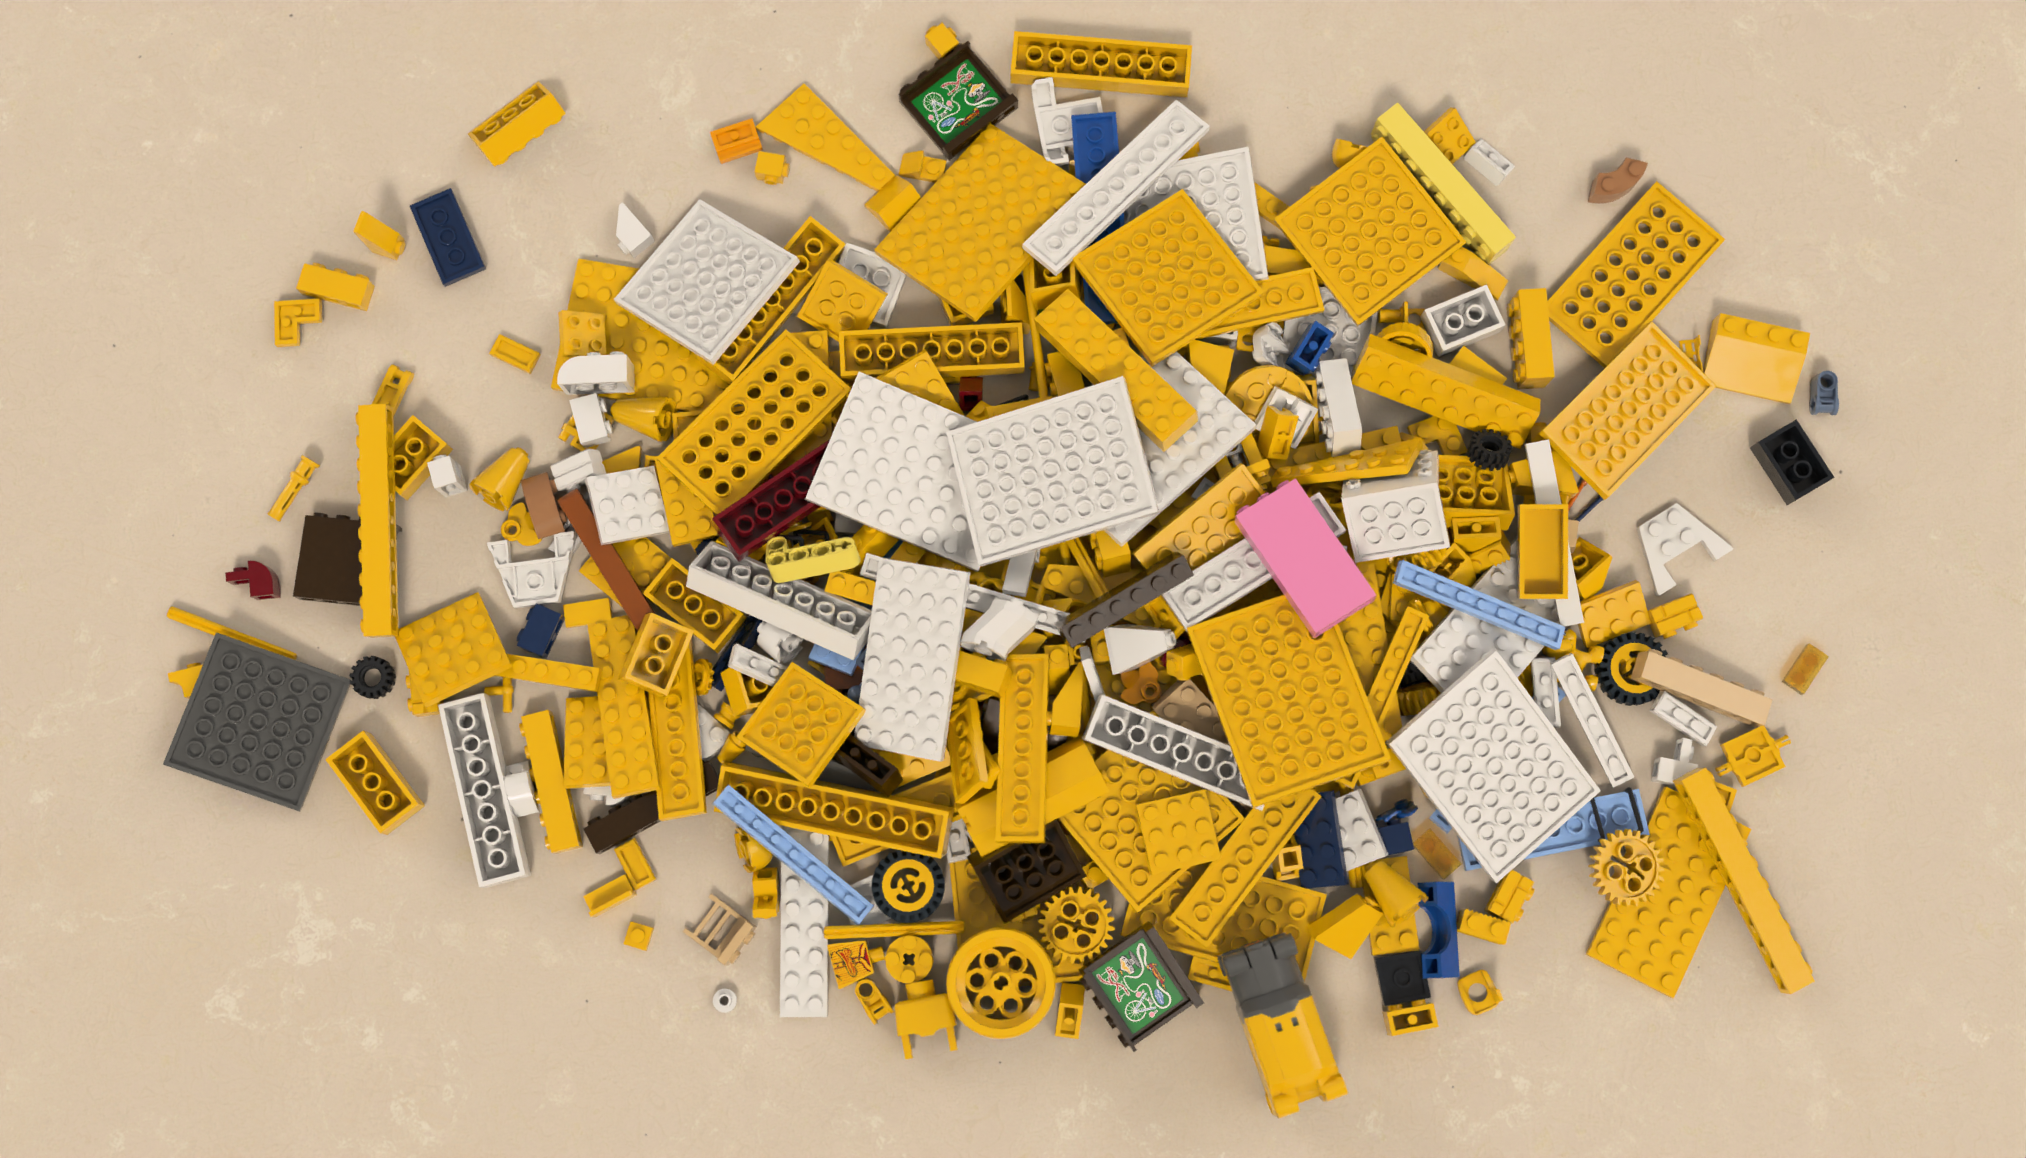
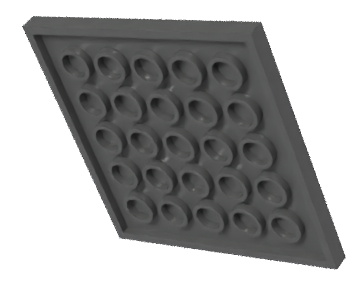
[163,632,351,812]

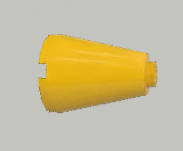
[610,397,677,442]
[469,447,530,511]
[1364,860,1428,928]

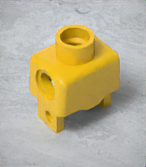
[895,979,958,1060]

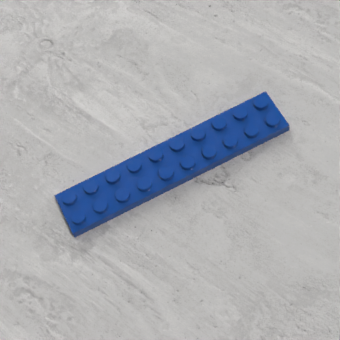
[1071,112,1125,324]

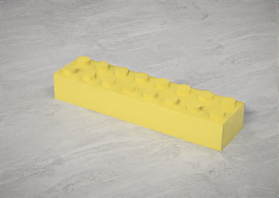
[1370,102,1516,265]

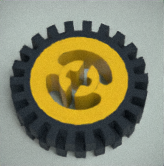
[1594,632,1668,706]
[871,850,945,923]

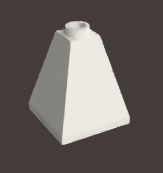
[1104,623,1176,675]

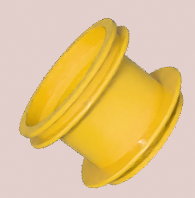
[946,928,1056,1039]

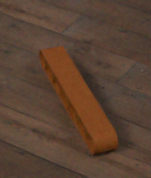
[557,488,655,631]

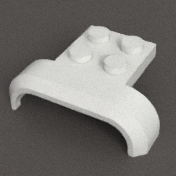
[1031,77,1103,166]

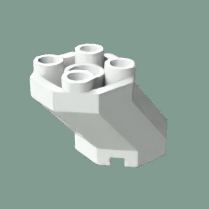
[961,597,1040,661]

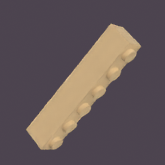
[1631,649,1773,727]

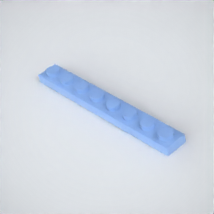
[1393,560,1565,650]
[712,785,874,925]

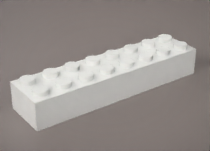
[686,541,872,660]
[438,693,531,888]
[1082,695,1265,811]

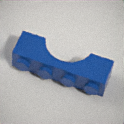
[1418,882,1460,978]

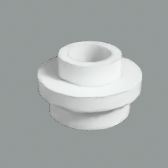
[713,989,737,1013]

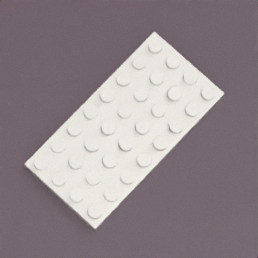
[1410,536,1582,693]
[854,558,971,762]

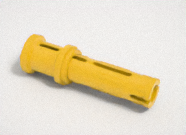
[267,455,320,522]

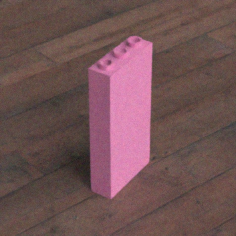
[1235,479,1376,638]

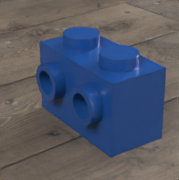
[1285,321,1334,376]

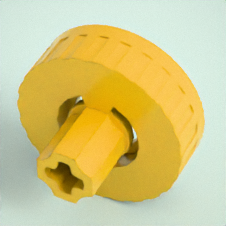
[1377,322,1433,357]

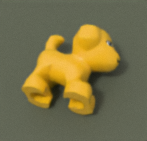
[1542,628,1604,692]

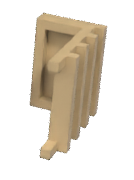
[683,893,757,966]

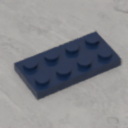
[410,188,486,287]
[1294,790,1348,889]

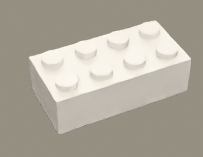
[1315,358,1362,457]

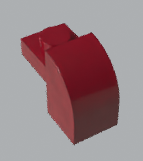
[225,561,281,600]

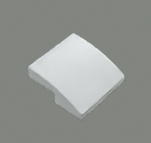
[1254,386,1318,449]

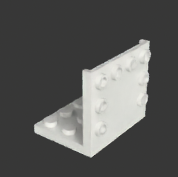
[1341,450,1450,563]

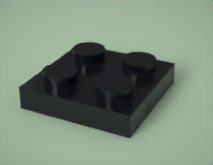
[1374,950,1431,1006]

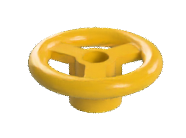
[1306,482,1343,512]

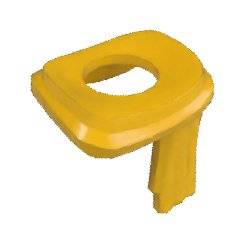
[1457,969,1503,1015]

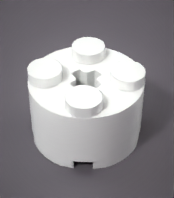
[757,621,808,663]

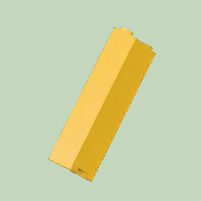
[954,735,1110,857]

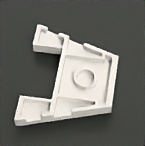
[1636,503,1733,597]
[487,531,577,609]

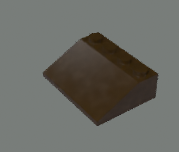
[967,819,1086,924]

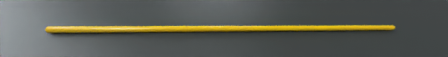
[1022,264,1097,760]

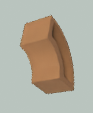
[1588,157,1648,204]
[521,472,567,539]

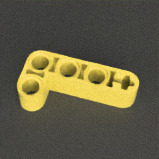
[766,536,861,583]

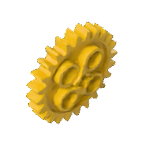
[1588,829,1665,907]
[1038,885,1115,963]

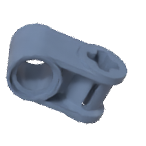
[1809,370,1839,415]

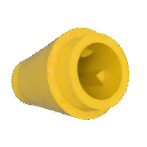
[717,731,746,765]

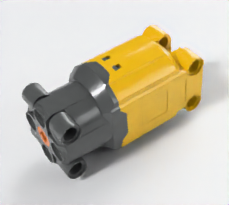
[1217,932,1348,1119]

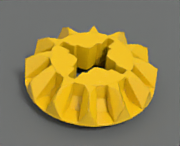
[694,659,714,696]

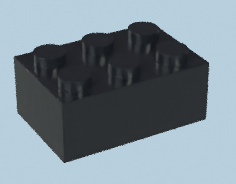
[1750,419,1835,505]

